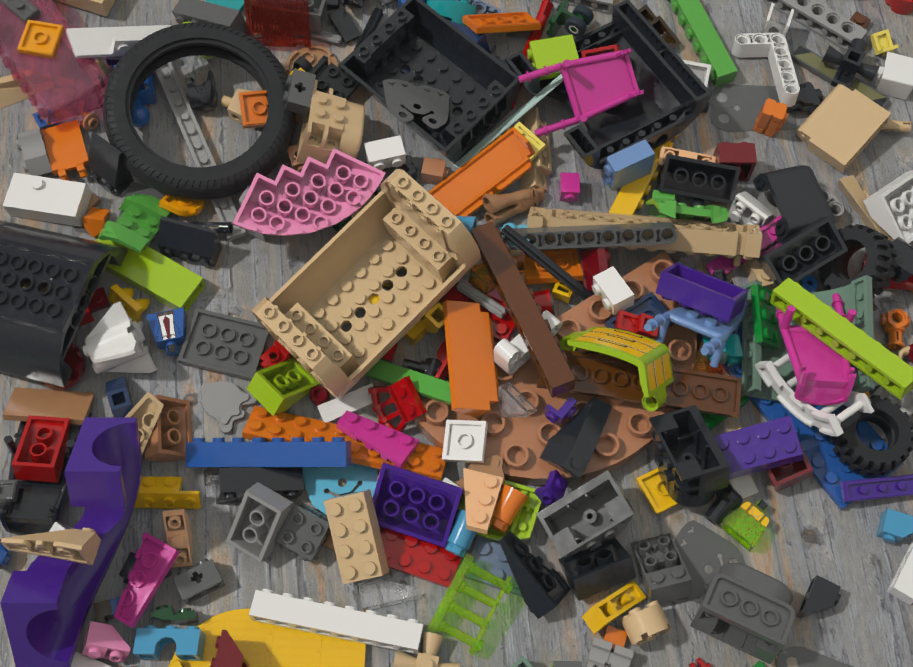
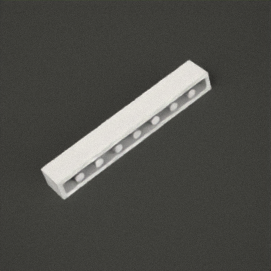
[249,589,423,655]

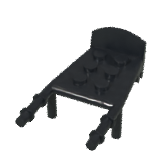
[0,412,92,535]

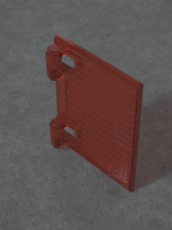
[244,0,311,48]

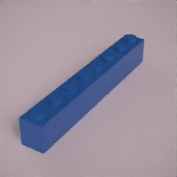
[186,437,351,467]

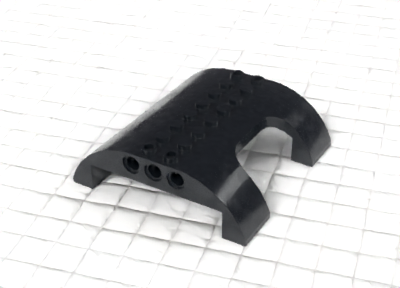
[505,0,712,169]

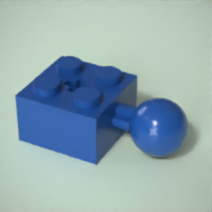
[114,65,157,128]

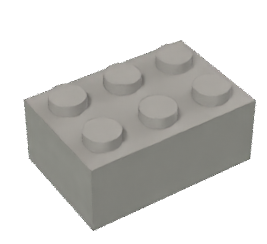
[226,482,293,563]

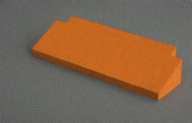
[429,126,535,216]
[443,300,500,418]

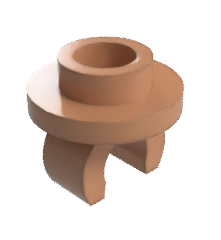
[80,111,99,131]

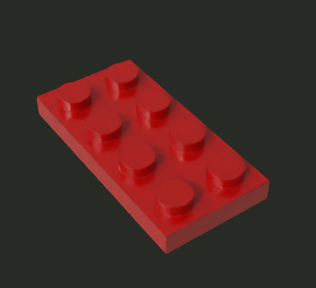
[381,527,461,589]

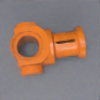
[879,309,910,350]

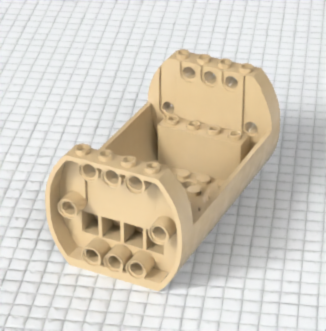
[250,169,481,400]

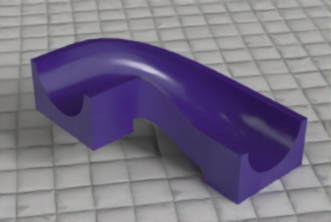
[0,417,142,667]

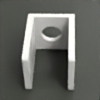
[761,3,795,36]

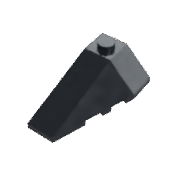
[539,397,612,478]
[499,531,571,619]

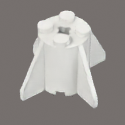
[82,301,157,374]

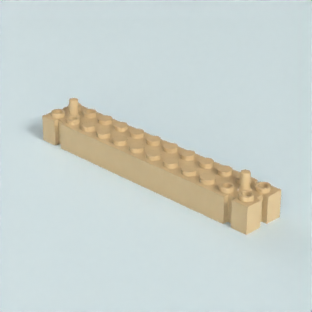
[526,207,763,266]

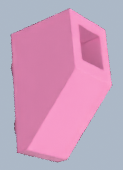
[81,621,130,663]

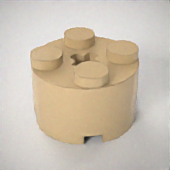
[621,600,672,646]

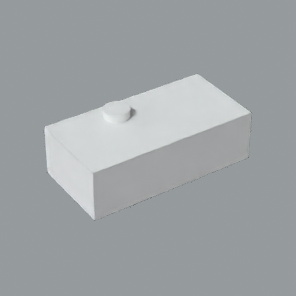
[3,173,92,227]

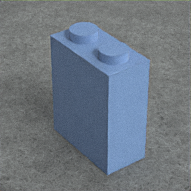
[602,139,655,191]

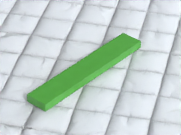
[364,360,451,405]

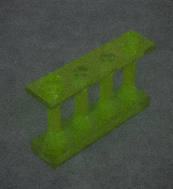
[427,553,514,655]

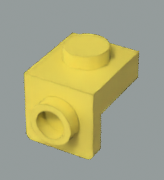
[870,29,899,56]

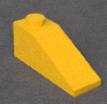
[582,580,646,634]

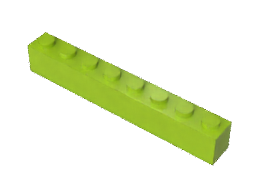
[770,278,913,400]

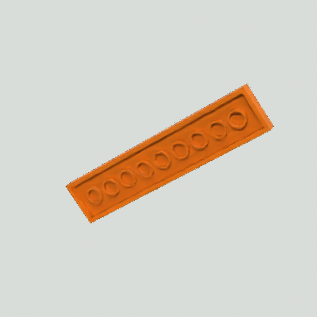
[242,406,446,481]

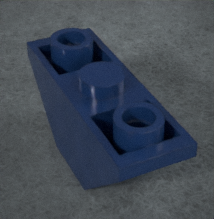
[106,376,134,417]

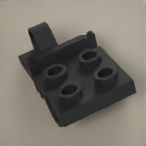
[288,55,359,101]

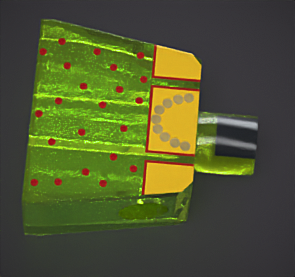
[719,500,770,552]

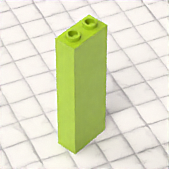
[96,238,206,313]

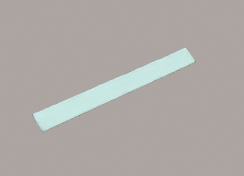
[454,74,564,169]

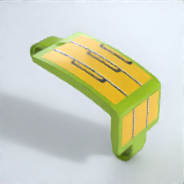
[560,327,673,412]

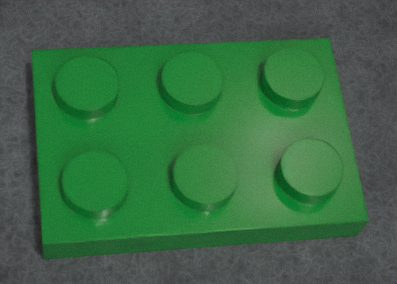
[750,284,782,350]

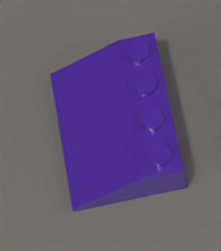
[372,462,463,548]

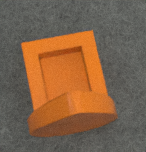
[82,207,110,238]

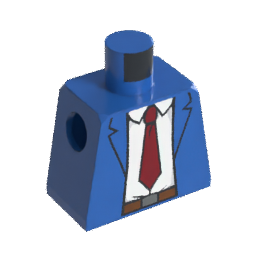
[146,308,187,356]

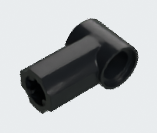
[704,484,743,527]

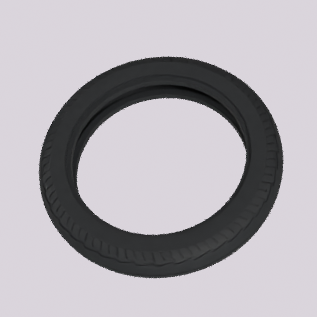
[103,22,296,200]

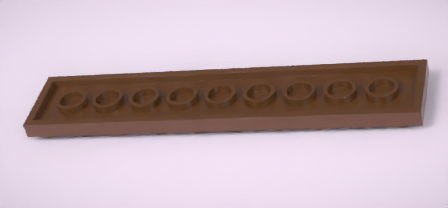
[537,349,742,418]

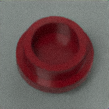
[310,386,330,406]

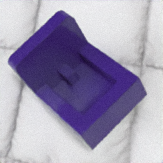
[544,396,577,425]
[534,470,568,506]

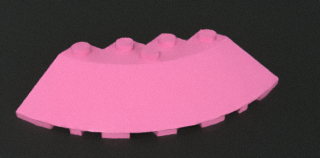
[232,148,386,236]

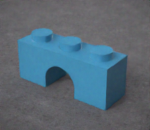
[133,625,206,661]

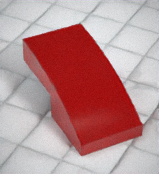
[615,310,659,338]

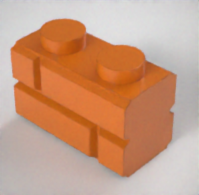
[753,98,789,138]

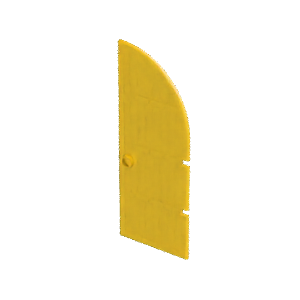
[169,609,366,667]

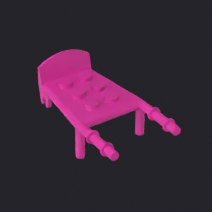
[518,48,644,137]
[775,293,857,405]

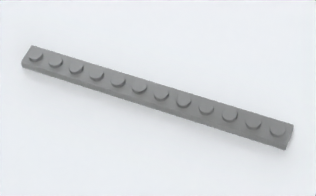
[155,62,246,242]

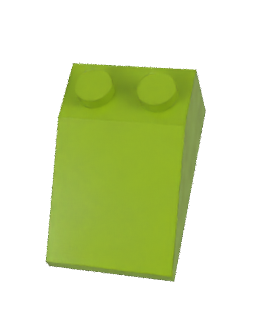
[246,358,320,416]

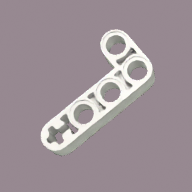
[493,310,563,375]

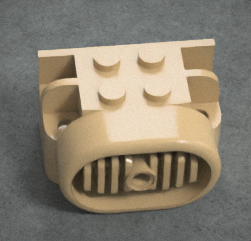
[296,80,365,164]

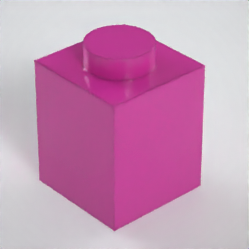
[559,172,580,203]

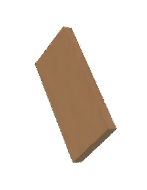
[3,387,95,425]

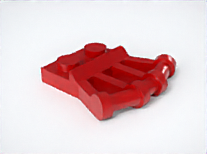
[368,376,427,432]

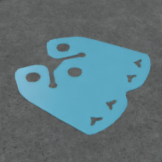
[303,463,378,515]

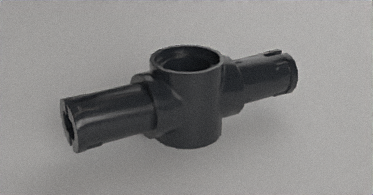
[402,358,449,380]

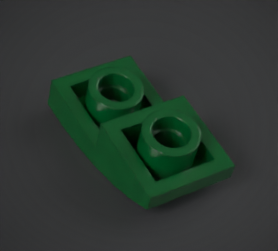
[150,605,199,624]

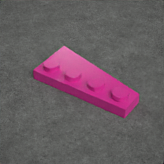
[337,410,419,468]
[114,532,180,628]

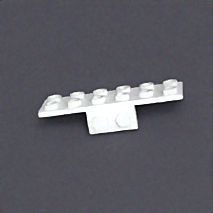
[66,25,171,58]

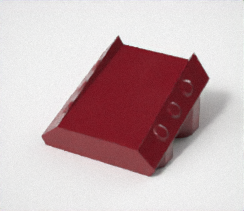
[580,247,616,291]

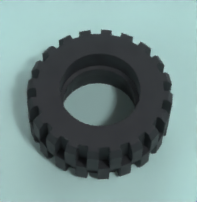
[818,224,897,298]
[830,395,913,477]

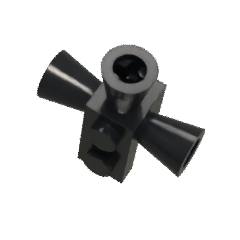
[821,38,880,89]

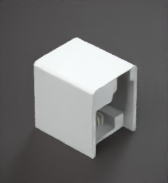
[875,52,913,100]

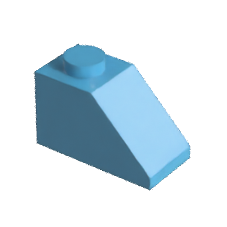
[876,508,913,543]

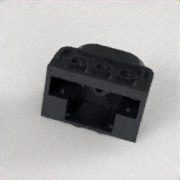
[649,405,730,507]

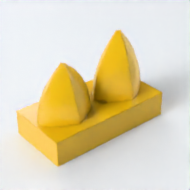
[108,284,150,322]

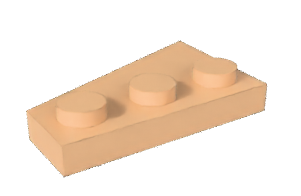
[463,468,503,534]

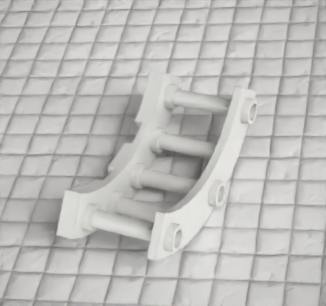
[754,353,874,437]

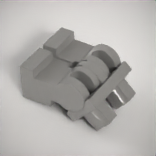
[585,637,634,667]

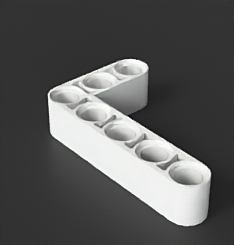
[732,33,800,107]

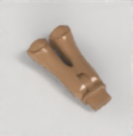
[482,187,545,227]

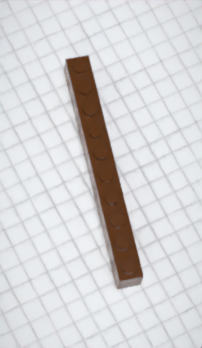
[471,221,577,398]

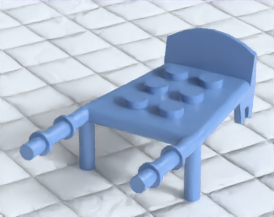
[644,301,748,368]

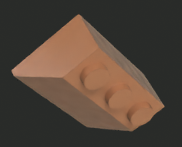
[144,395,192,462]

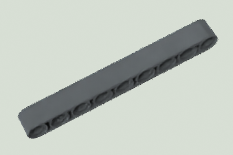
[503,222,677,250]

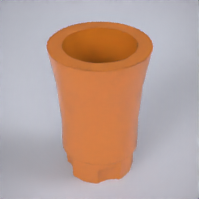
[490,484,529,533]

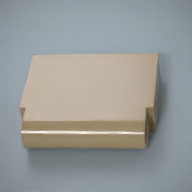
[796,84,891,173]

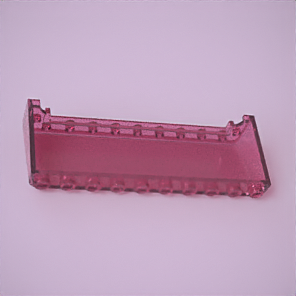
[0,0,108,125]

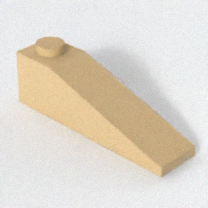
[125,391,164,454]
[1,528,101,565]

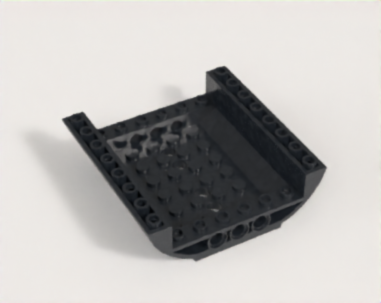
[0,220,128,388]

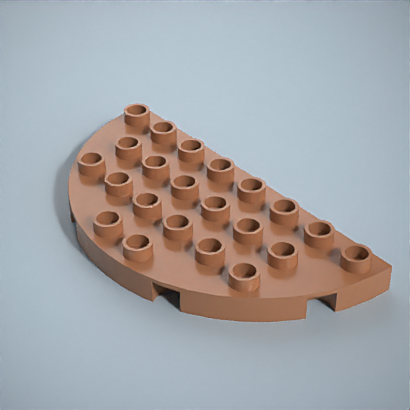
[412,251,697,486]

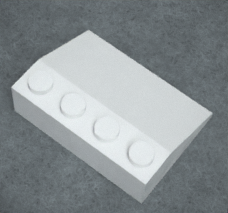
[863,170,913,243]

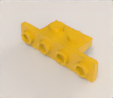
[134,476,202,509]

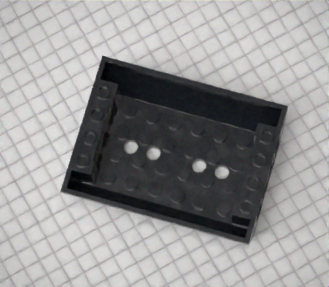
[338,0,521,161]

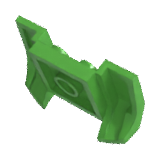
[98,194,171,253]
[646,198,729,224]

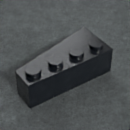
[215,467,304,504]

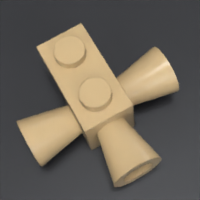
[393,632,460,667]

